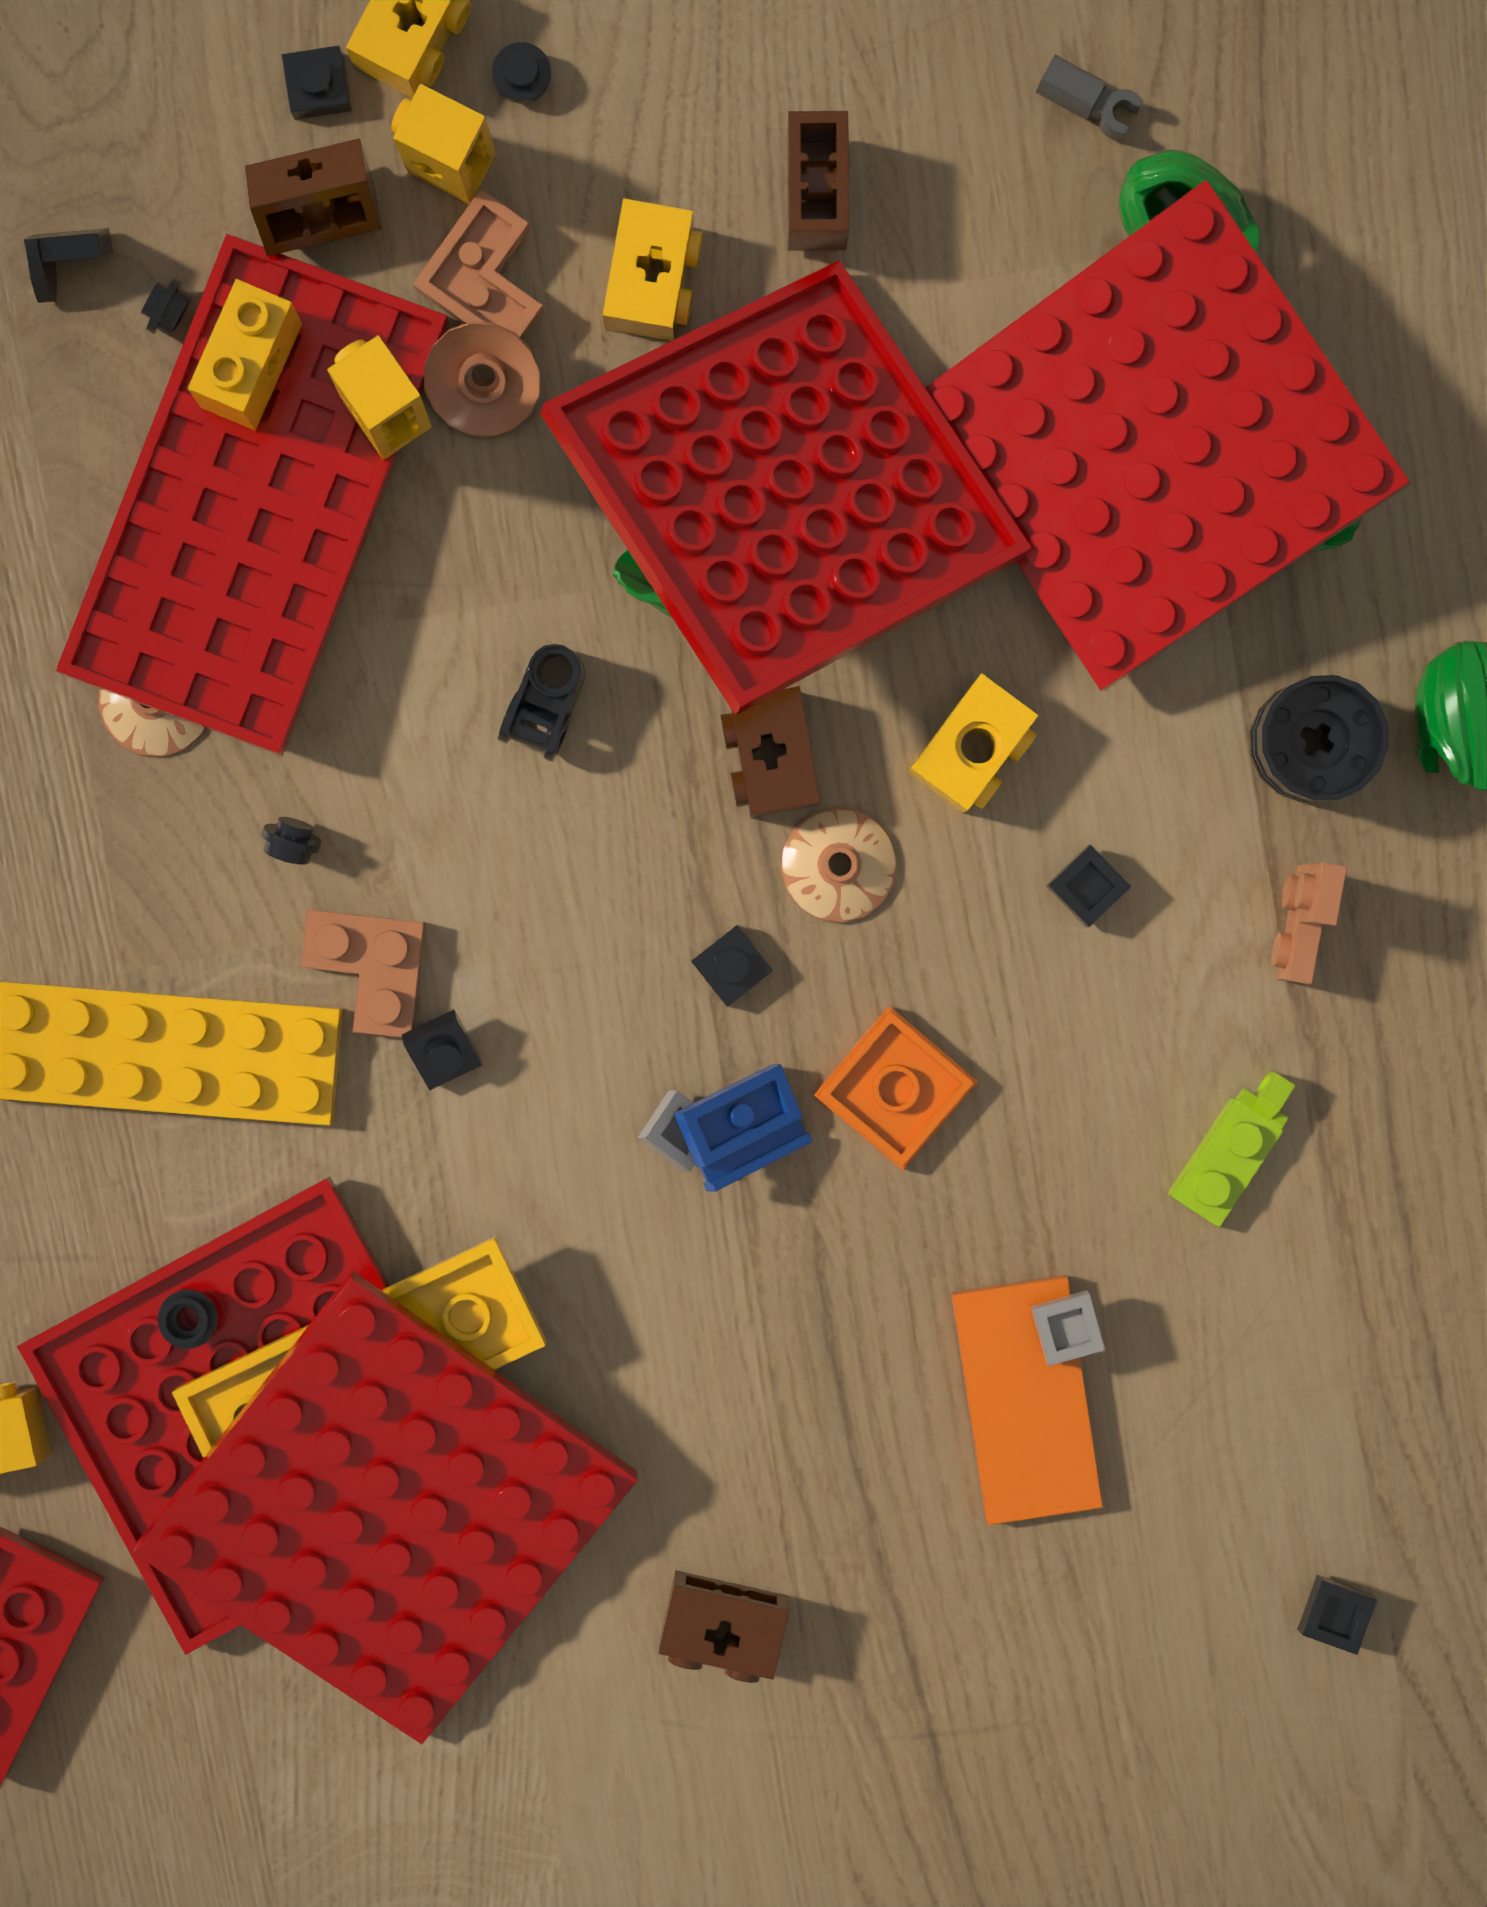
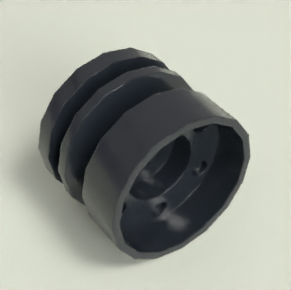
[1249,675,1389,802]

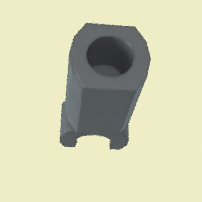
[1036,54,1143,141]

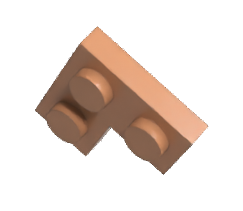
[413,189,544,340]
[1271,862,1347,985]
[301,909,426,1038]

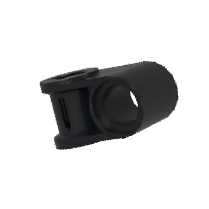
[498,644,586,762]

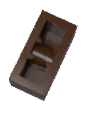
[787,111,849,251]
[245,138,382,257]
[720,686,821,818]
[658,1570,789,1683]

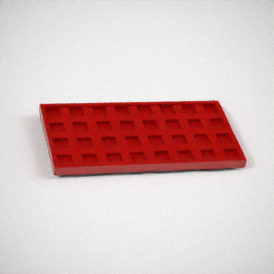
[56,233,449,757]

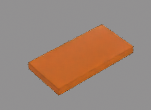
[951,1275,1103,1525]

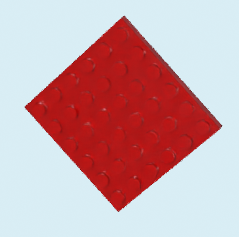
[925,180,1411,691]
[540,260,1032,716]
[17,1176,390,1655]
[133,1270,638,1745]

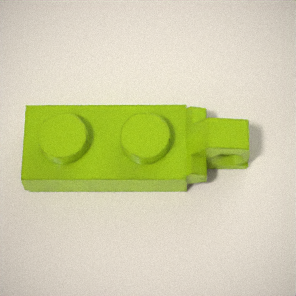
[1168,1071,1295,1228]

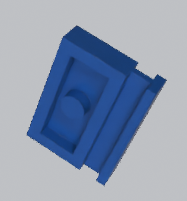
[674,1064,813,1192]

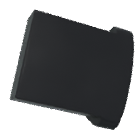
[24,228,113,303]

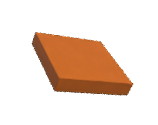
[814,1006,978,1171]

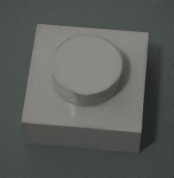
[637,1090,695,1172]
[1030,1290,1105,1366]

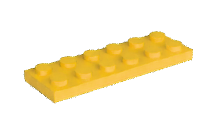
[0,981,343,1126]
[172,1236,547,1458]

